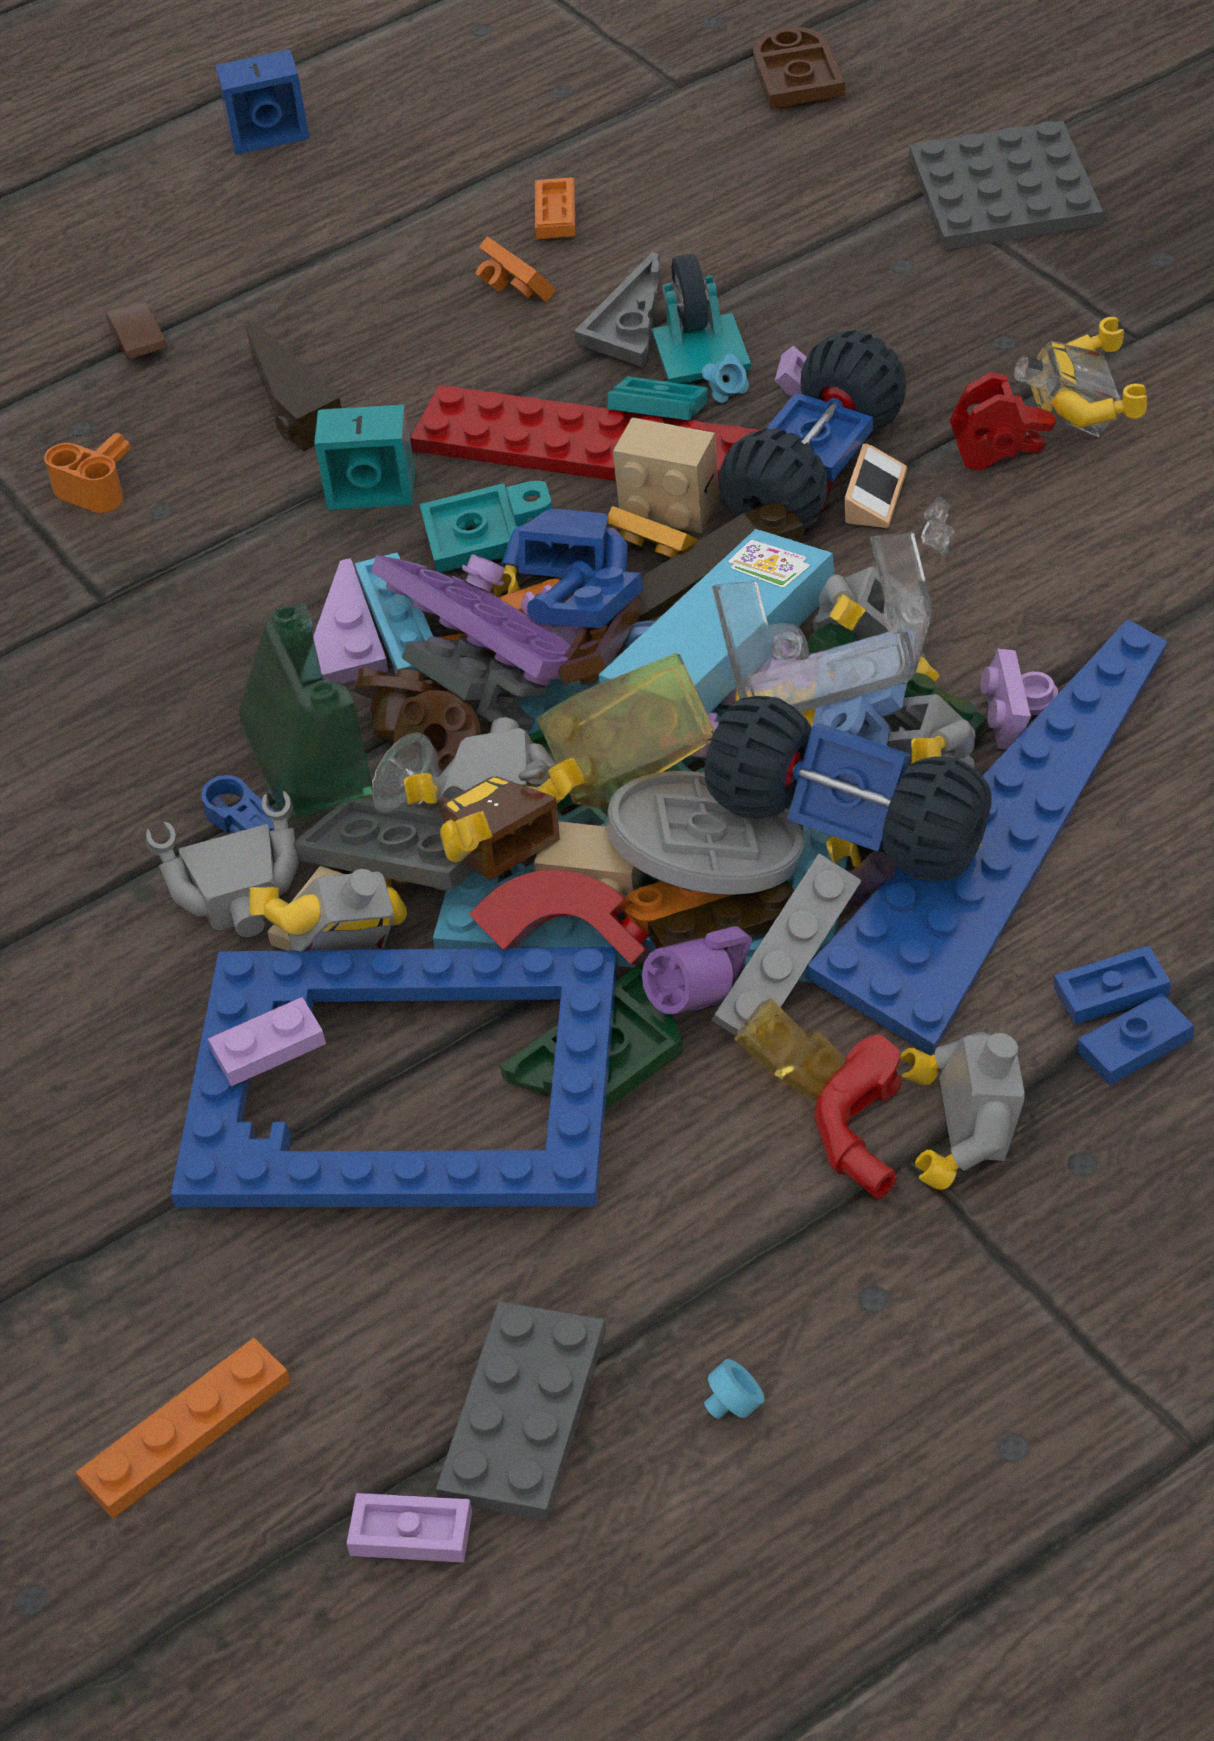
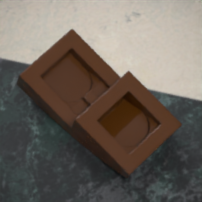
[105,299,167,359]

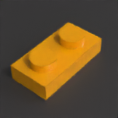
[608,506,699,558]

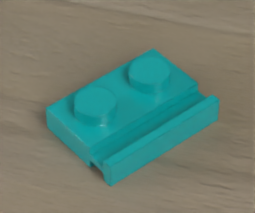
[607,376,708,420]

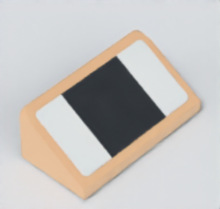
[845,443,907,528]

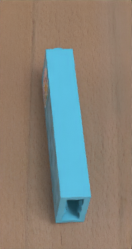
[598,529,834,741]

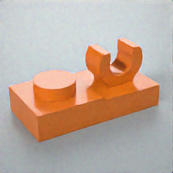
[475,236,556,303]

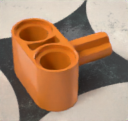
[44,433,131,513]

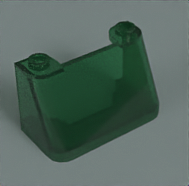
[239,602,374,817]

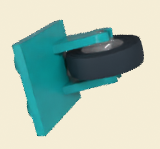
[652,254,751,383]

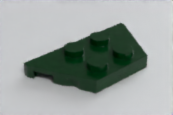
[500,961,683,1110]

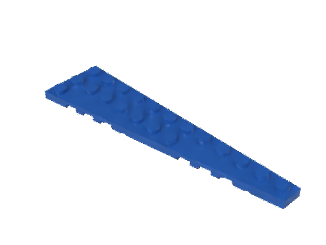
[805,619,1167,1056]

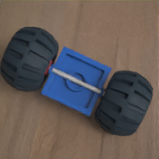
[718,330,906,529]
[704,696,992,882]

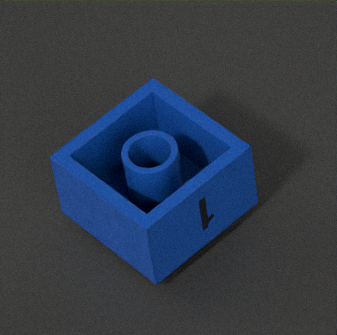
[215,49,310,154]

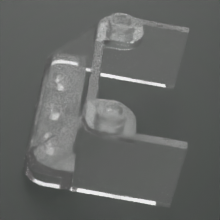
[711,533,932,713]

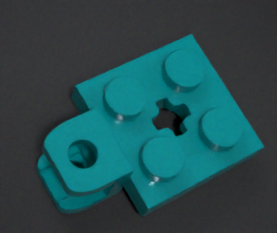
[419,481,553,573]

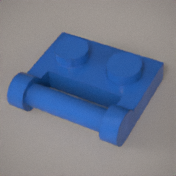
[527,561,644,628]

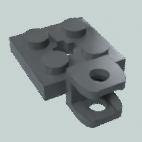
[402,636,547,730]

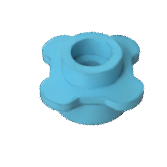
[702,354,749,403]

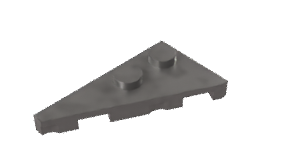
[574,252,662,367]

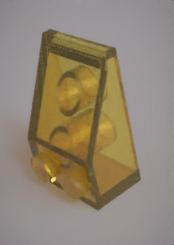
[537,653,714,809]

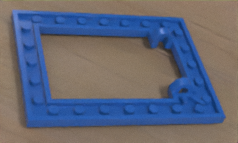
[171,947,618,1207]

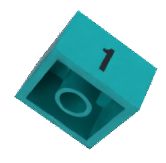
[314,405,415,510]

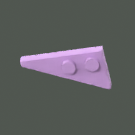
[300,558,389,693]

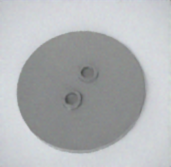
[606,771,804,894]

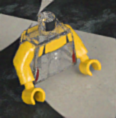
[1014,317,1147,437]

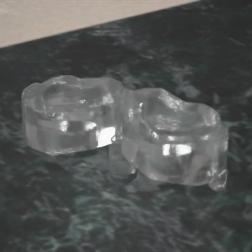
[921,497,955,555]

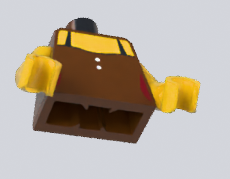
[440,758,585,880]

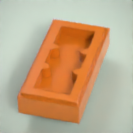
[535,177,576,239]

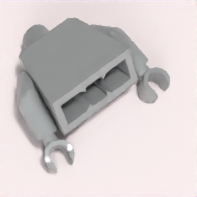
[146,791,299,937]

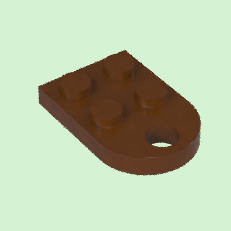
[753,27,845,108]

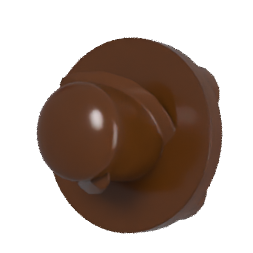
[354,668,448,743]
[394,690,481,778]

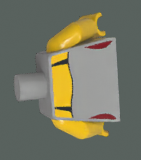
[249,869,407,952]

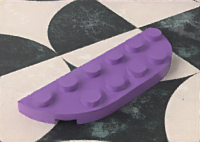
[371,555,570,686]

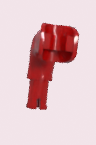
[814,1034,901,1199]

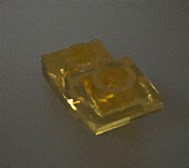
[734,998,845,1101]

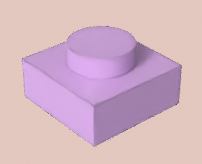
[775,346,807,396]

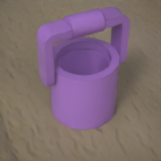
[642,926,752,1014]

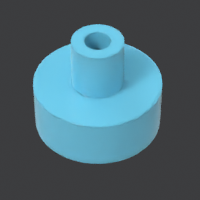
[704,1359,764,1419]

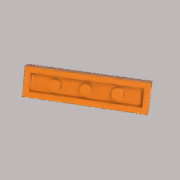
[76,1337,291,1519]

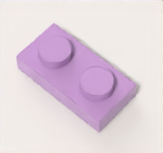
[980,648,1031,749]
[208,997,326,1086]
[347,1493,472,1563]

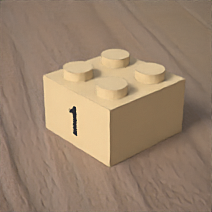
[613,418,720,534]

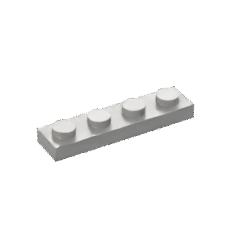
[712,854,862,1048]

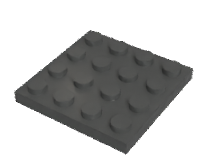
[909,121,1103,250]

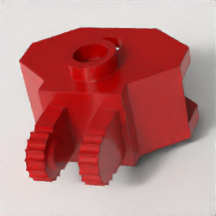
[949,372,1057,470]

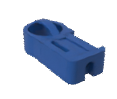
[201,775,276,833]

